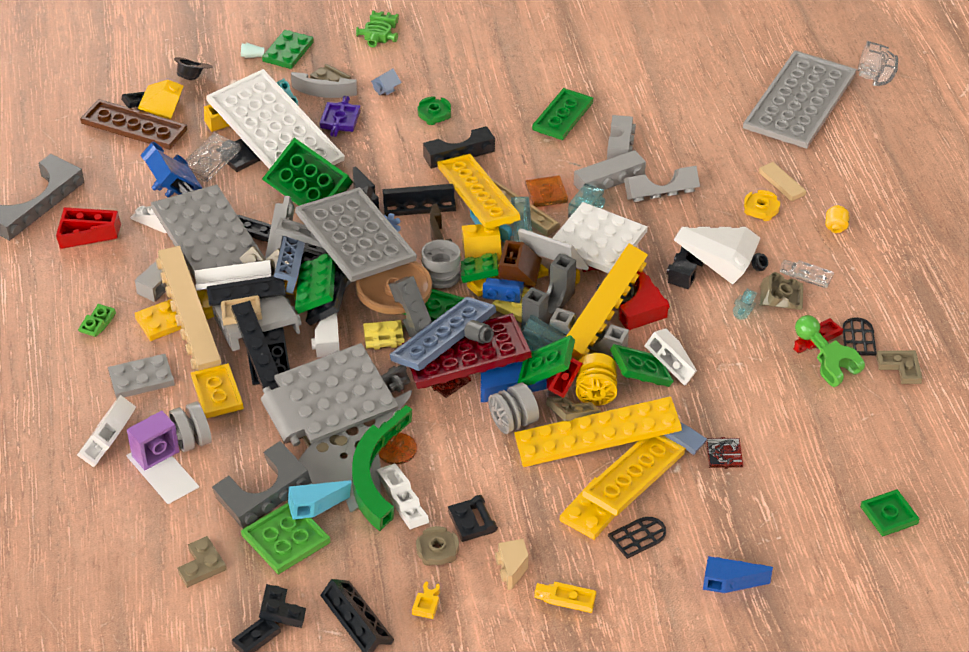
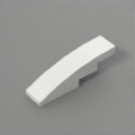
[376,463,429,529]

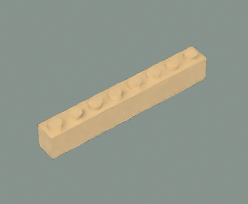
[156,246,221,371]

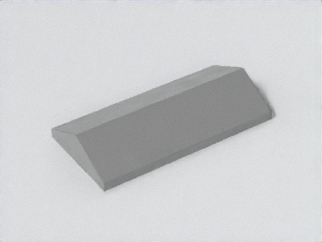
[518,228,589,271]

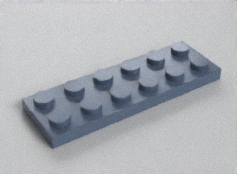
[389,297,496,371]

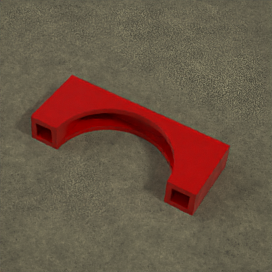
[582,265,670,330]

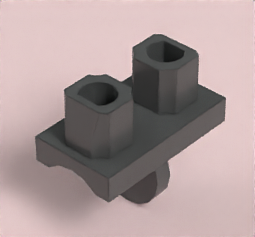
[381,365,410,393]

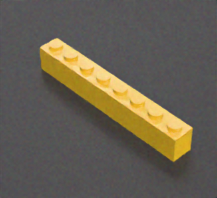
[566,243,648,361]

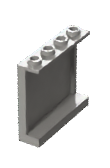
[212,295,301,351]

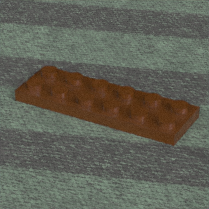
[80,99,187,150]

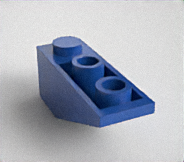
[703,556,773,593]

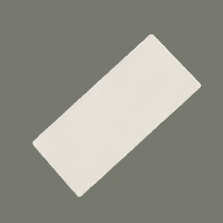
[126,453,199,504]

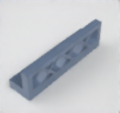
[274,236,305,294]

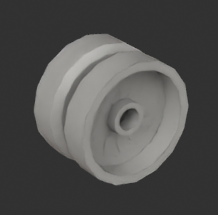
[169,401,212,452]

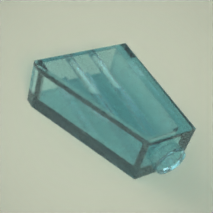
[510,197,532,242]
[521,315,567,352]

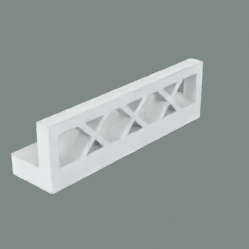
[194,260,272,290]

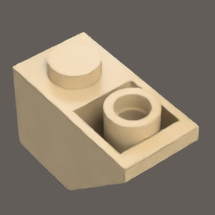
[495,539,528,590]

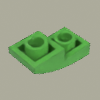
[78,304,116,337]

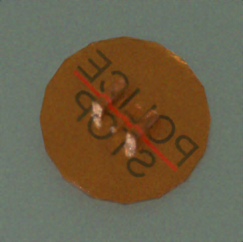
[379,433,417,464]

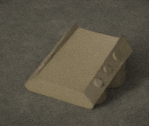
[759,272,803,310]

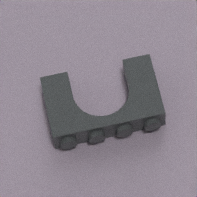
[521,254,576,338]
[212,441,312,529]

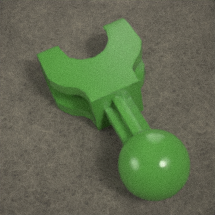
[795,315,865,387]

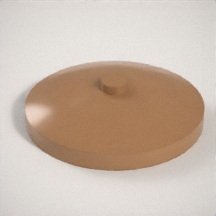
[356,261,432,314]

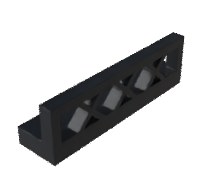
[382,184,456,217]
[207,276,286,306]
[320,579,394,652]

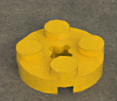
[744,190,780,221]

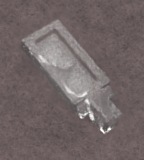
[780,259,834,289]

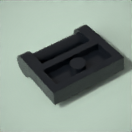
[448,495,498,542]

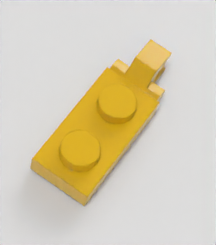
[534,581,597,613]

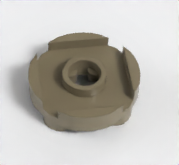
[416,526,459,566]

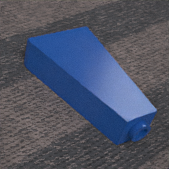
[481,362,548,402]

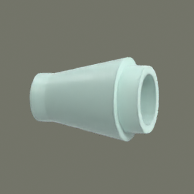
[240,42,264,59]

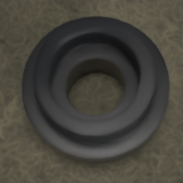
[751,253,768,272]

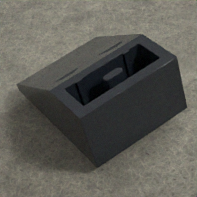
[246,327,290,385]

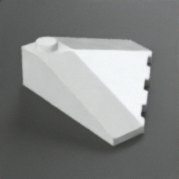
[674,227,760,284]

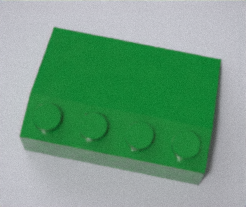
[262,137,353,206]

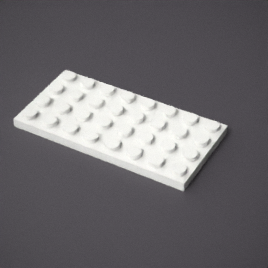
[207,69,345,169]

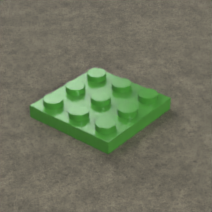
[241,503,331,575]

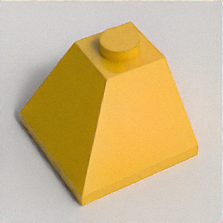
[138,80,184,120]

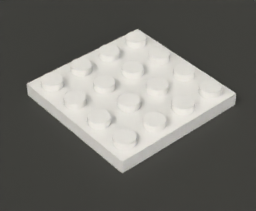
[552,202,648,273]

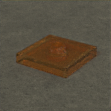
[525,175,568,207]

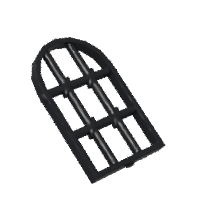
[842,317,877,356]
[608,517,666,559]

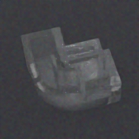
[858,41,898,86]

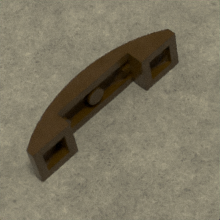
[430,204,452,242]

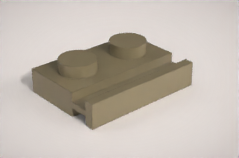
[310,64,351,82]

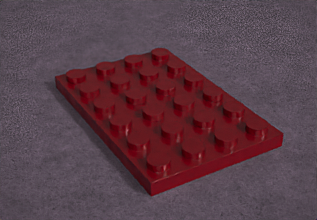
[401,313,532,389]

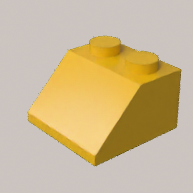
[462,224,502,263]

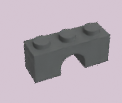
[388,276,432,337]

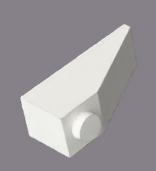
[311,313,340,357]
[644,329,697,386]

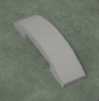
[291,72,357,98]

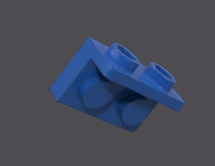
[483,278,524,303]

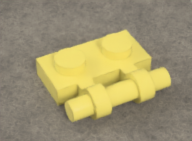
[363,320,404,350]

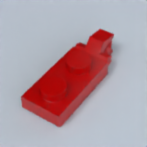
[793,318,843,354]

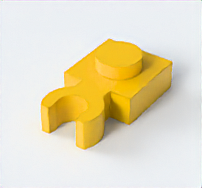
[412,581,440,619]

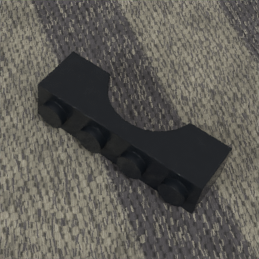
[423,126,495,169]

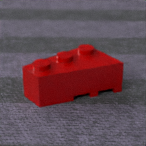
[56,207,121,249]

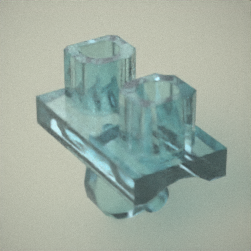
[733,288,757,320]

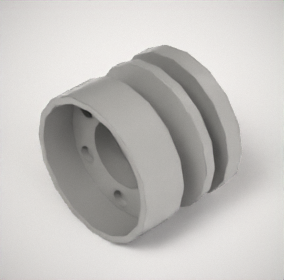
[421,240,461,289]
[488,383,539,434]

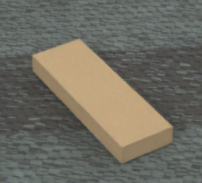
[759,162,806,201]

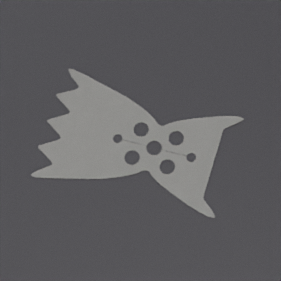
[299,390,412,512]

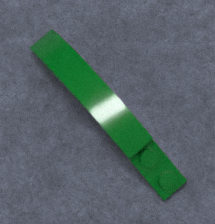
[352,405,412,531]

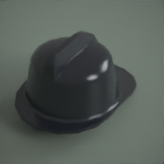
[174,57,213,80]

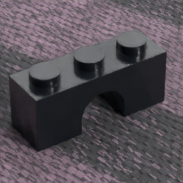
[666,246,705,290]

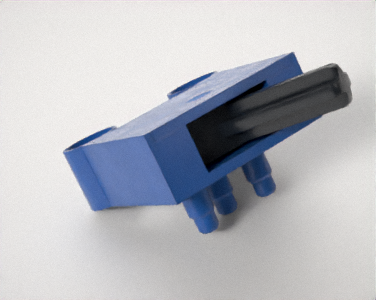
[140,142,202,197]

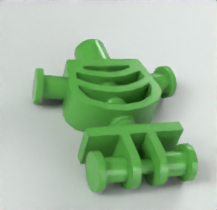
[356,10,399,47]

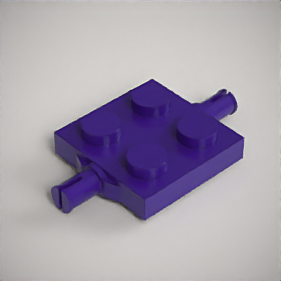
[320,96,361,137]

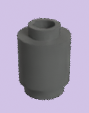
[464,320,494,344]

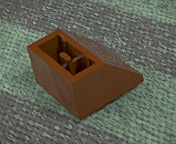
[499,240,542,286]

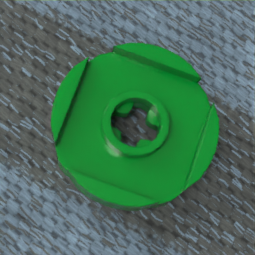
[417,96,451,125]

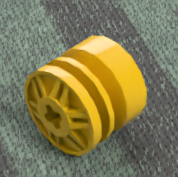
[576,353,617,406]

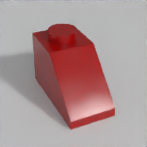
[546,357,583,398]

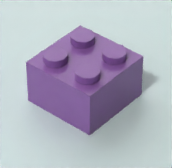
[127,411,180,471]

